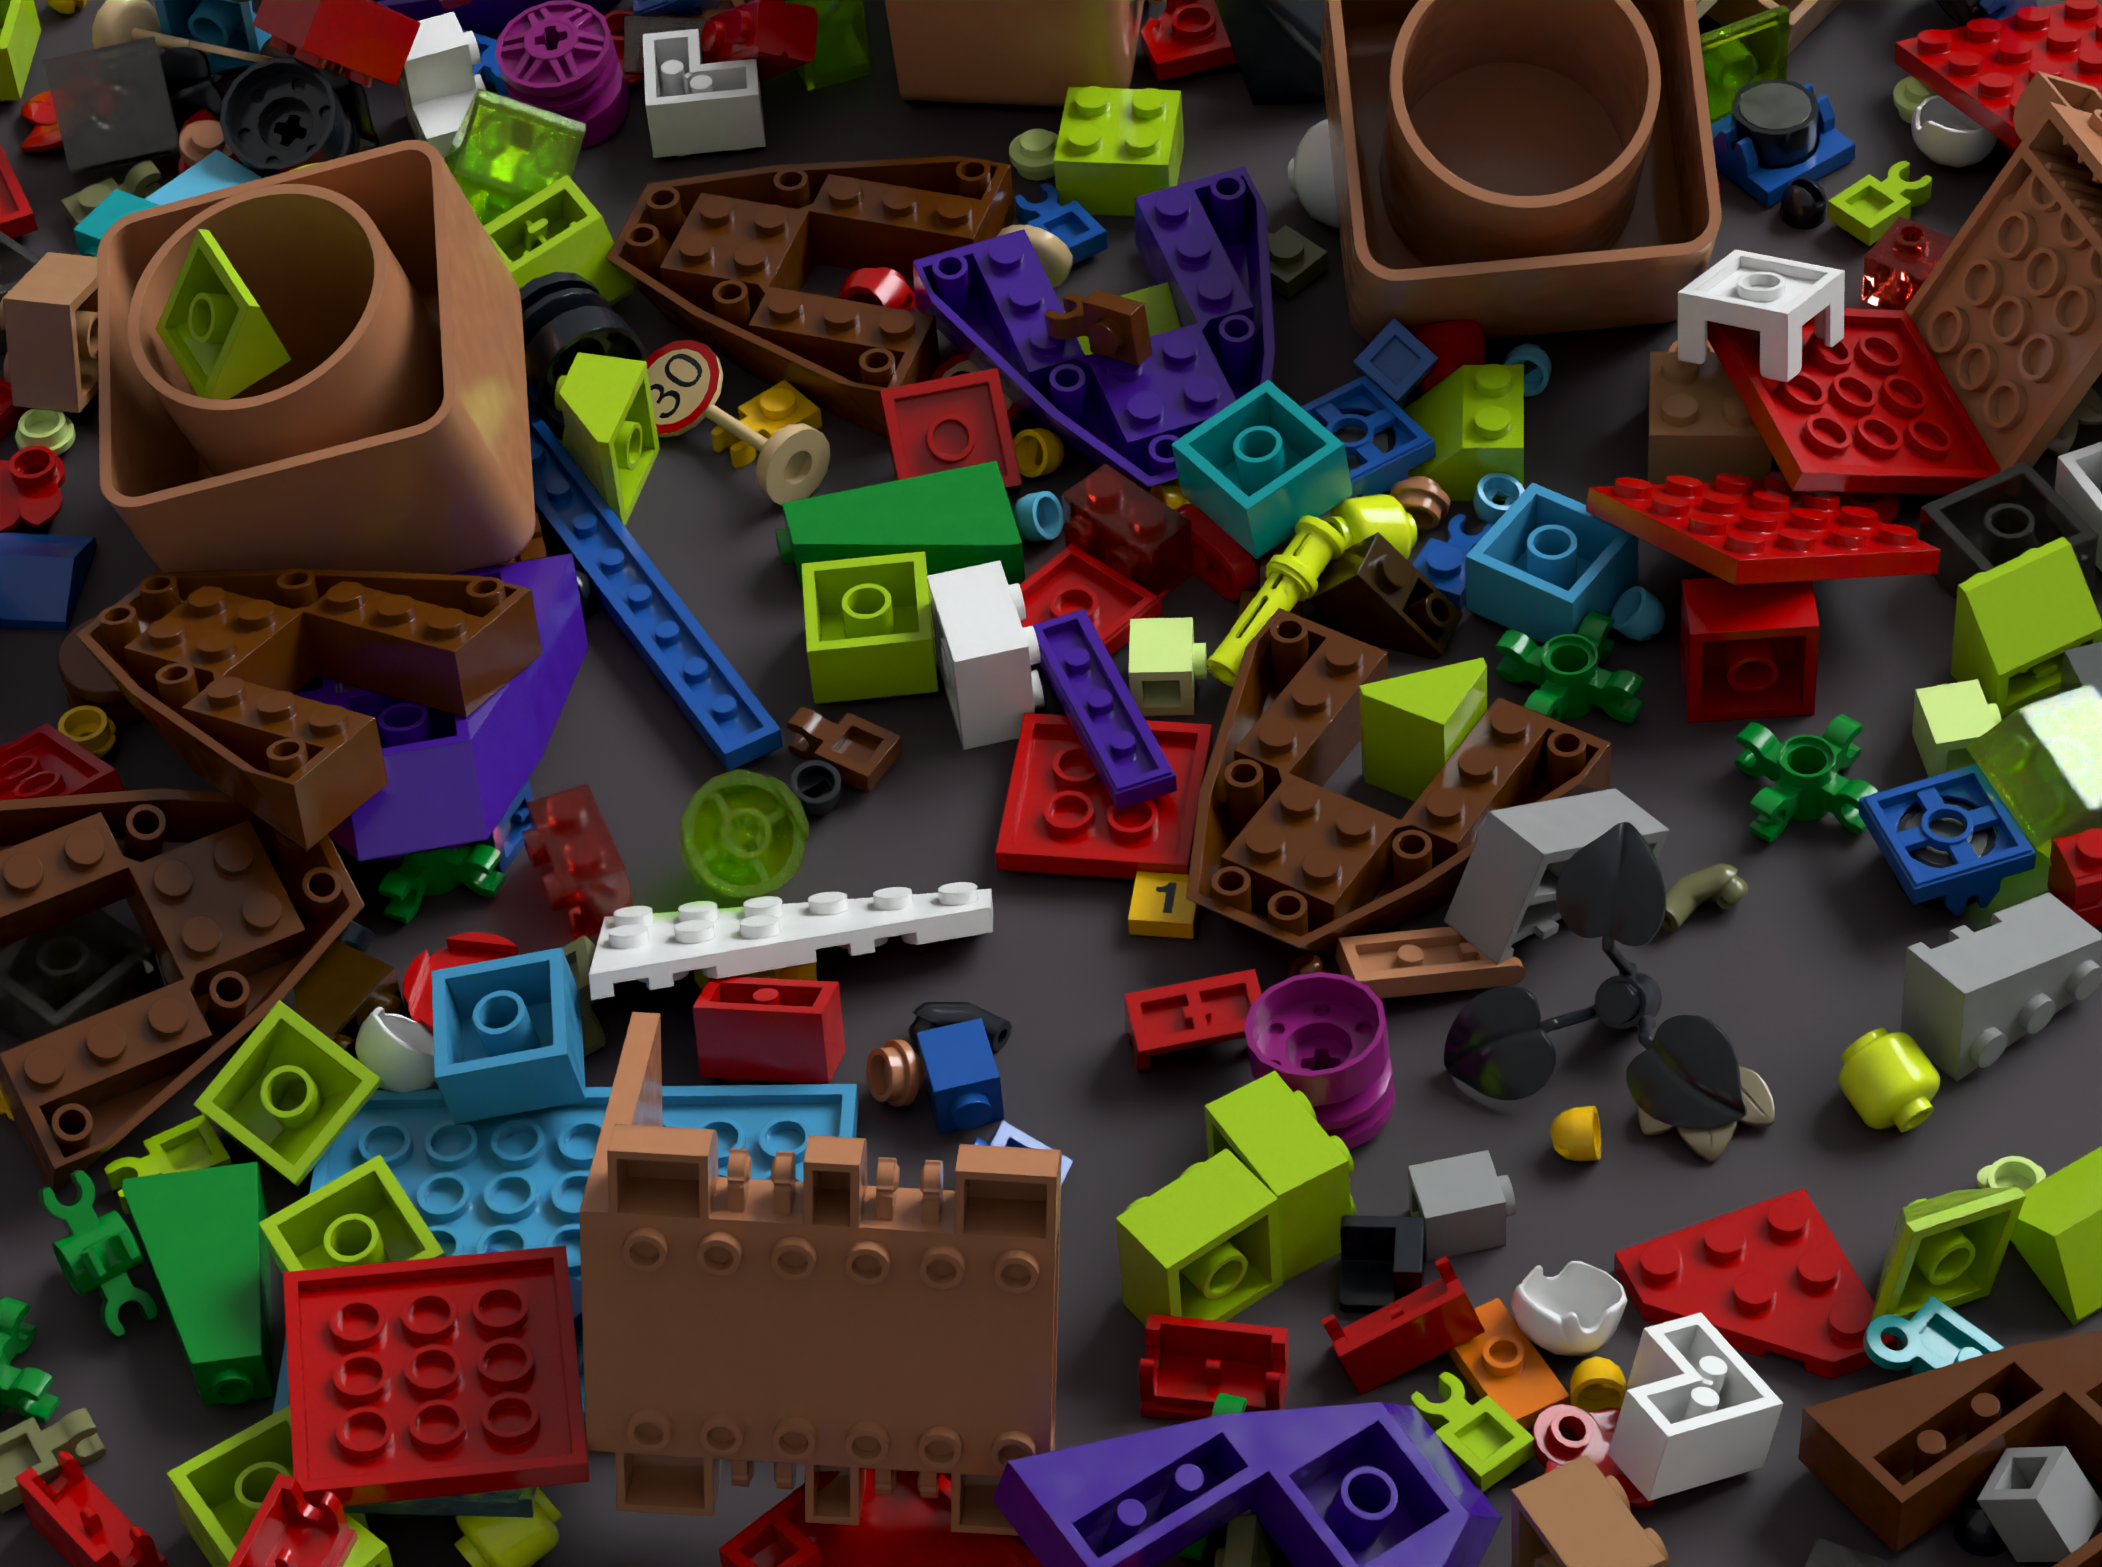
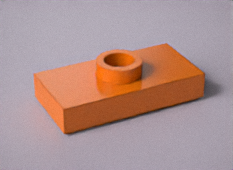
[1447,1297,1570,1430]

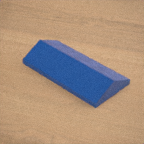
[0,533,97,630]

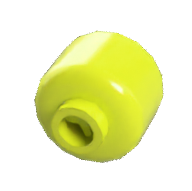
[1325,494,1417,560]
[1838,1028,1940,1132]
[454,1487,563,1567]

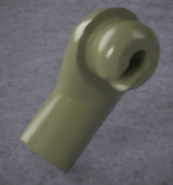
[1661,863,1748,933]

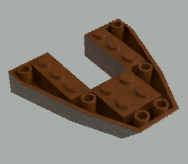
[606,156,1015,439]
[75,568,542,851]
[1186,608,1611,957]
[0,788,365,1194]
[1798,1331,2102,1567]

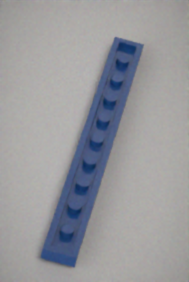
[528,401,783,772]

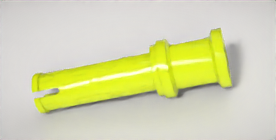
[1206,515,1346,687]

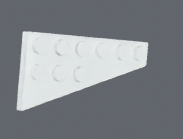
[589,882,993,1000]

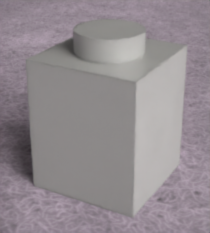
[1408,1150,1516,1261]
[1977,1446,2102,1562]

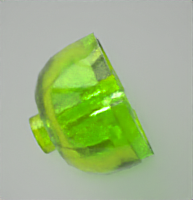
[677,769,809,900]

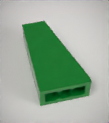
[775,461,1025,588]
[122,1162,273,1406]

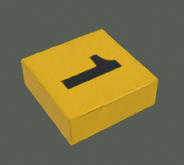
[1128,871,1200,939]

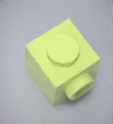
[1128,617,1207,716]
[1912,679,2003,779]

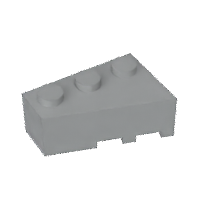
[1444,788,1670,965]
[1900,892,2102,1082]

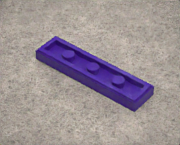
[1031,609,1177,810]

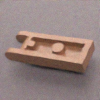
[1335,927,1526,999]

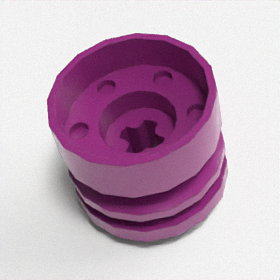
[495,0,631,152]
[1244,972,1396,1150]

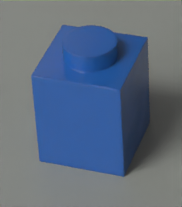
[917,1018,1005,1135]

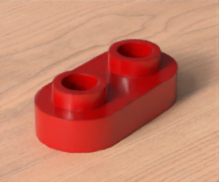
[1160,503,1260,601]

